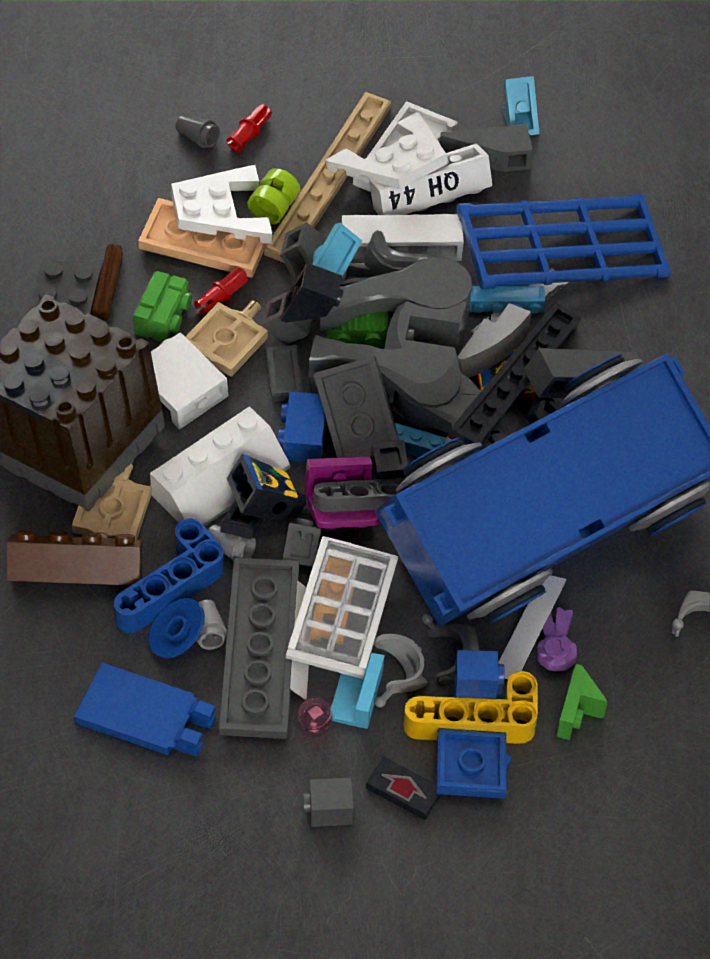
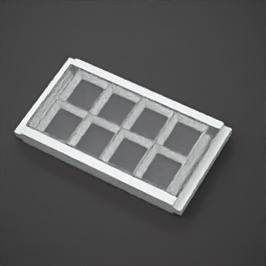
[285,536,399,679]

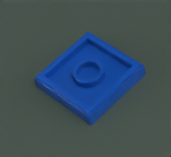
[436,728,507,799]

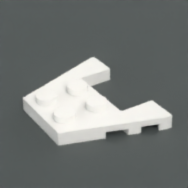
[325,112,448,189]
[171,165,272,244]

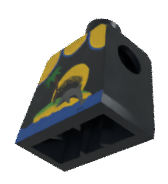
[227,453,306,523]

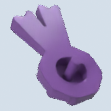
[536,607,577,671]

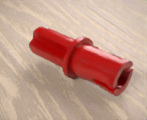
[226,104,272,152]
[194,268,248,317]

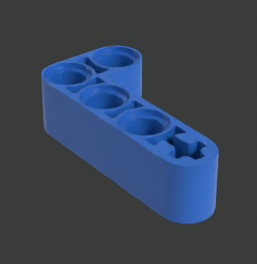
[114,518,224,633]

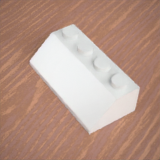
[150,406,290,527]

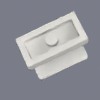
[151,332,228,430]

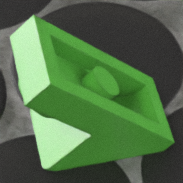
[557,664,607,740]

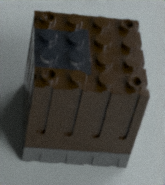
[0,294,165,512]

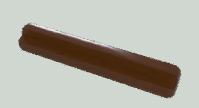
[92,243,123,320]

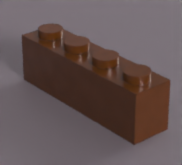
[7,530,143,585]

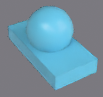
[312,223,363,277]

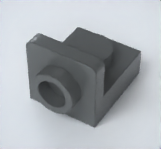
[282,518,321,568]

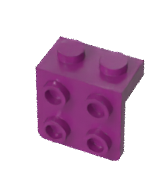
[304,457,379,529]

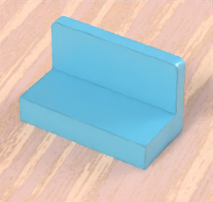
[330,653,385,729]

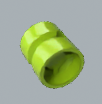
[247,168,301,225]

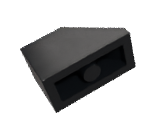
[281,263,344,323]

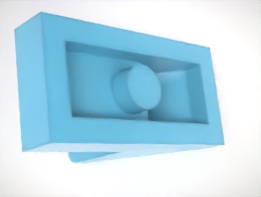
[502,76,540,135]

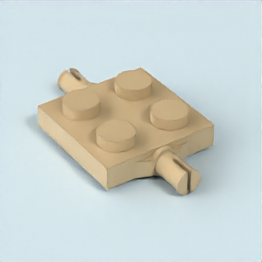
[186,300,268,377]
[72,464,152,539]

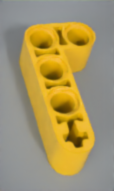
[403,671,538,744]

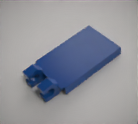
[74,663,216,757]

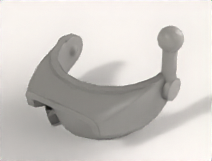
[672,590,710,637]
[374,634,427,708]

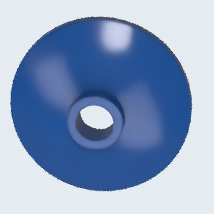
[148,598,205,658]

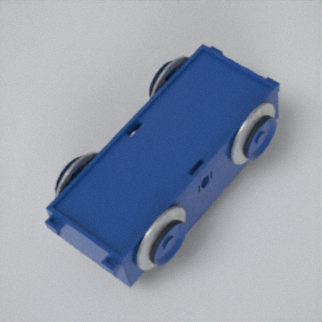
[375,353,710,627]

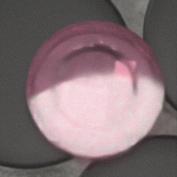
[297,697,333,733]

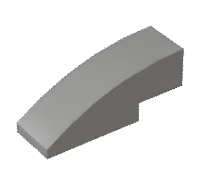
[457,303,531,378]

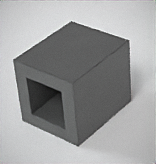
[303,778,354,827]

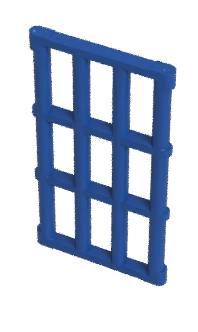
[457,194,671,289]

